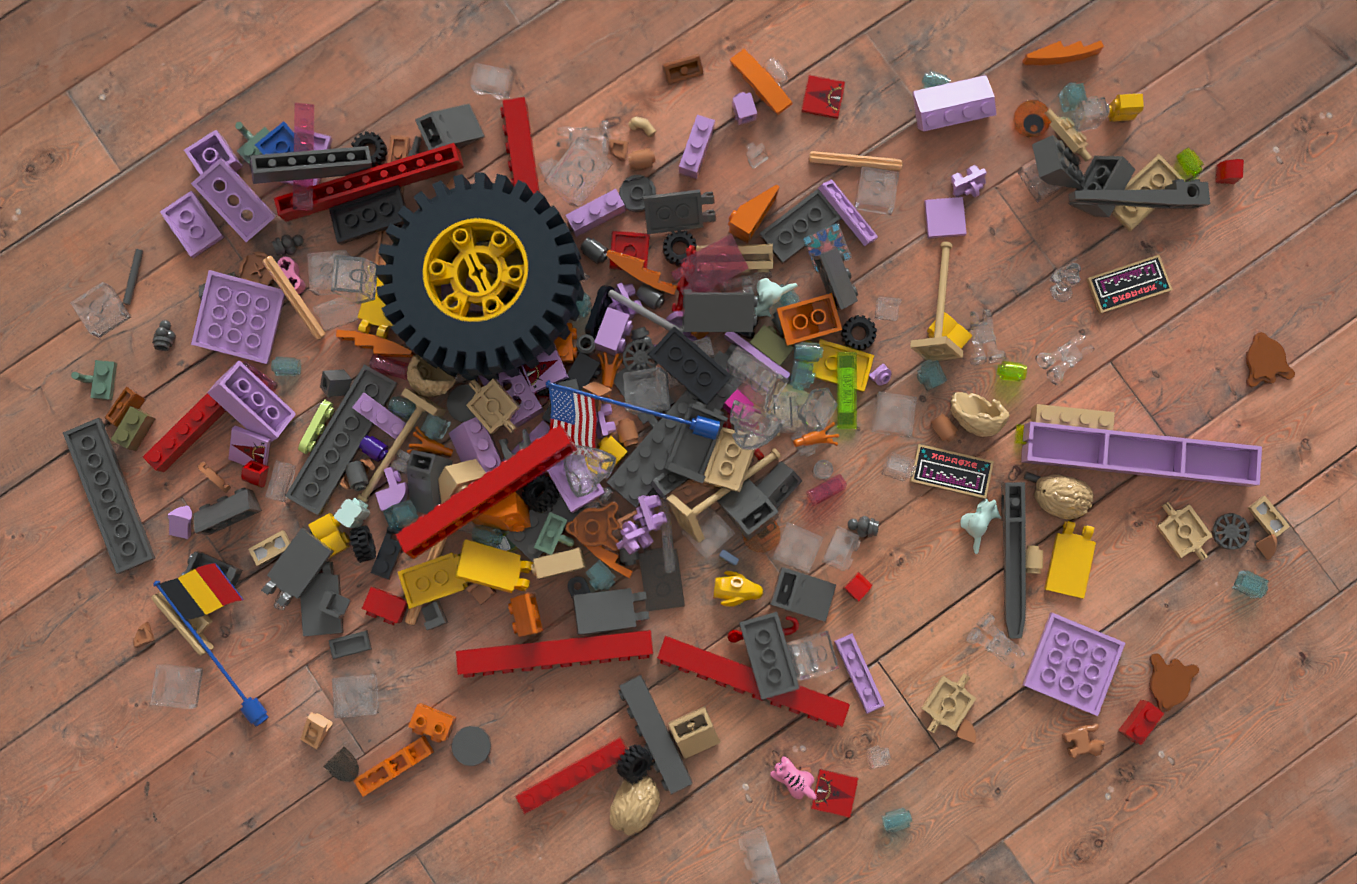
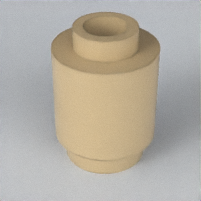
[1026,546,1043,574]

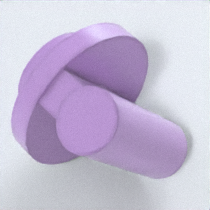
[869,364,891,385]

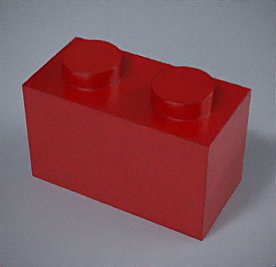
[361,587,408,625]
[1118,700,1164,745]

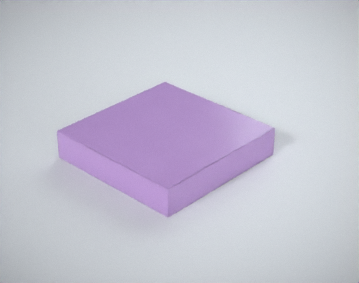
[924,197,966,238]

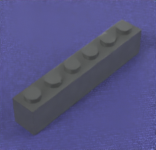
[250,146,372,184]
[618,675,692,794]

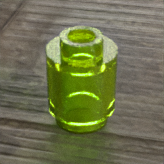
[1176,147,1204,177]
[997,361,1027,382]

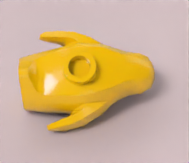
[713,571,763,607]

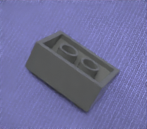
[1069,156,1136,218]
[813,248,858,310]
[194,488,262,535]

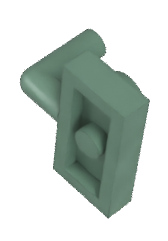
[235,122,270,165]
[71,360,117,400]
[534,512,574,555]

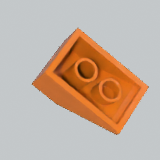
[728,184,780,244]
[777,293,842,346]
[472,492,531,532]
[508,593,543,637]

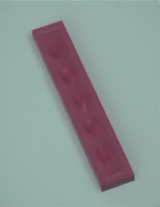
[293,103,314,211]

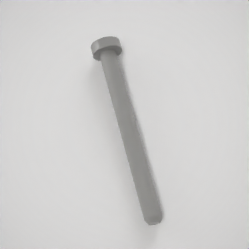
[608,290,684,333]

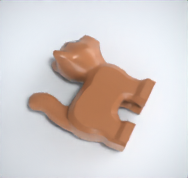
[1062,723,1105,758]

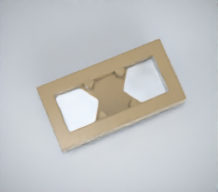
[1248,496,1290,537]
[248,530,291,566]

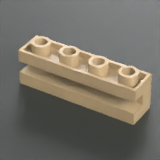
[696,244,773,274]

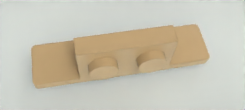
[151,592,214,656]

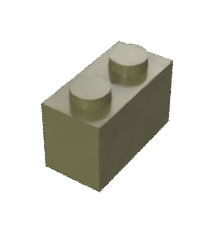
[749,325,794,366]
[111,406,156,451]

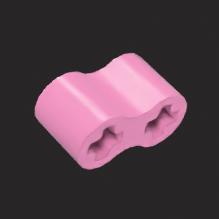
[277,257,305,294]

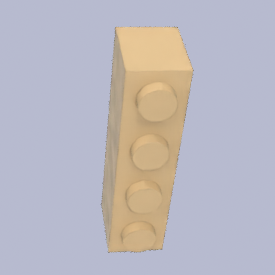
[1030,404,1115,430]

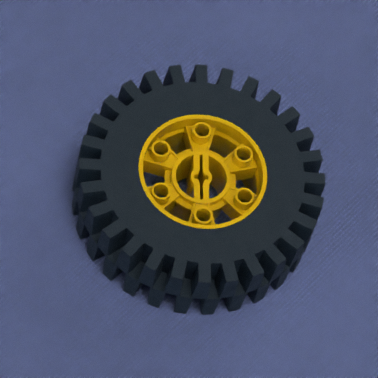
[375,172,585,381]

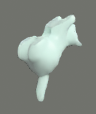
[754,278,798,317]
[960,499,1002,554]

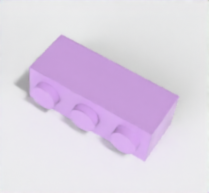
[679,115,715,179]
[566,189,625,237]

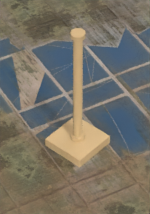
[910,242,963,362]
[357,388,447,503]
[666,448,781,543]

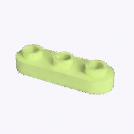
[298,400,335,454]

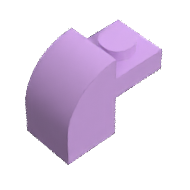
[375,467,409,512]

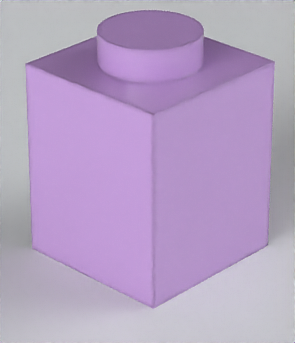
[732,93,757,125]

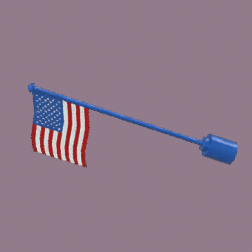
[545,380,720,459]

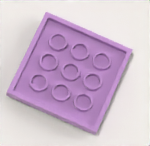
[191,270,285,364]
[1023,613,1125,716]

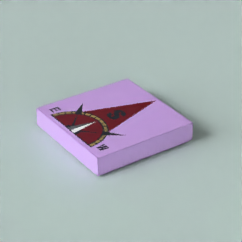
[521,343,569,394]
[228,426,271,465]

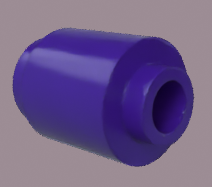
[359,435,388,462]

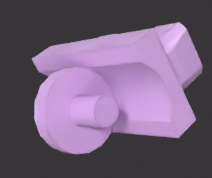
[951,165,987,197]
[609,283,643,319]
[596,404,616,439]
[633,495,667,531]
[616,521,654,555]

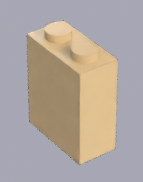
[531,548,586,579]

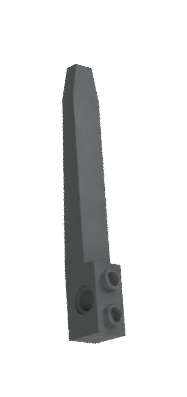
[1069,179,1210,209]
[1001,482,1026,638]

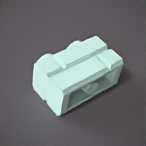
[334,498,371,529]

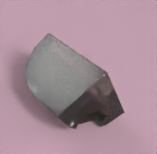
[323,746,359,782]

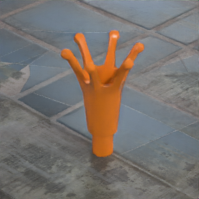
[597,352,623,397]
[793,418,839,447]
[407,426,453,457]

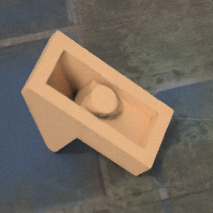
[300,713,333,749]

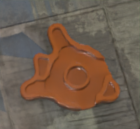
[1246,332,1295,387]
[566,502,620,551]
[1149,653,1199,712]

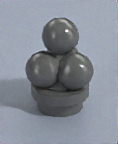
[272,235,304,256]
[152,320,176,351]
[631,326,652,356]
[847,516,879,537]

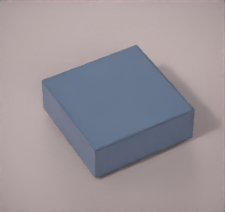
[719,550,739,566]

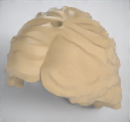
[407,355,456,397]
[950,392,1009,437]
[1034,474,1093,520]
[610,776,660,835]

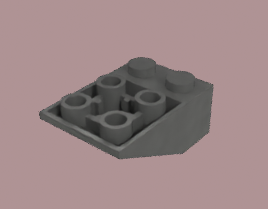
[415,104,485,150]
[1032,135,1084,189]
[406,450,453,514]
[717,479,779,540]
[770,567,836,622]

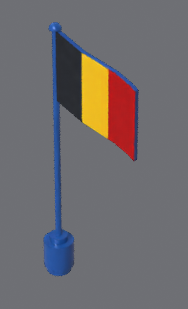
[153,563,269,727]

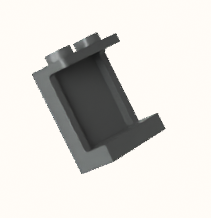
[181,551,243,606]

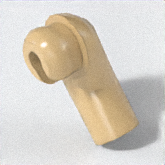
[629,117,656,137]

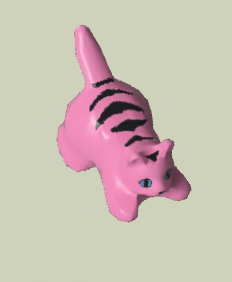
[771,757,817,800]

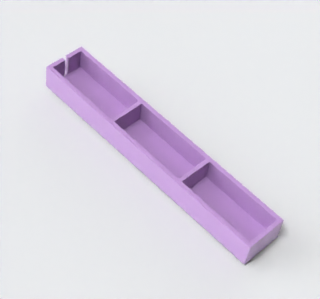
[1021,422,1262,487]

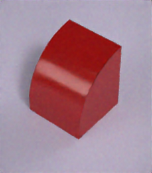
[1215,159,1244,184]
[241,460,269,488]
[843,571,873,602]

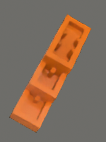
[1022,40,1104,66]
[730,49,792,115]
[606,250,677,295]
[336,329,415,358]
[583,544,633,578]
[353,736,434,797]

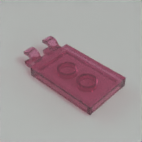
[671,234,749,295]

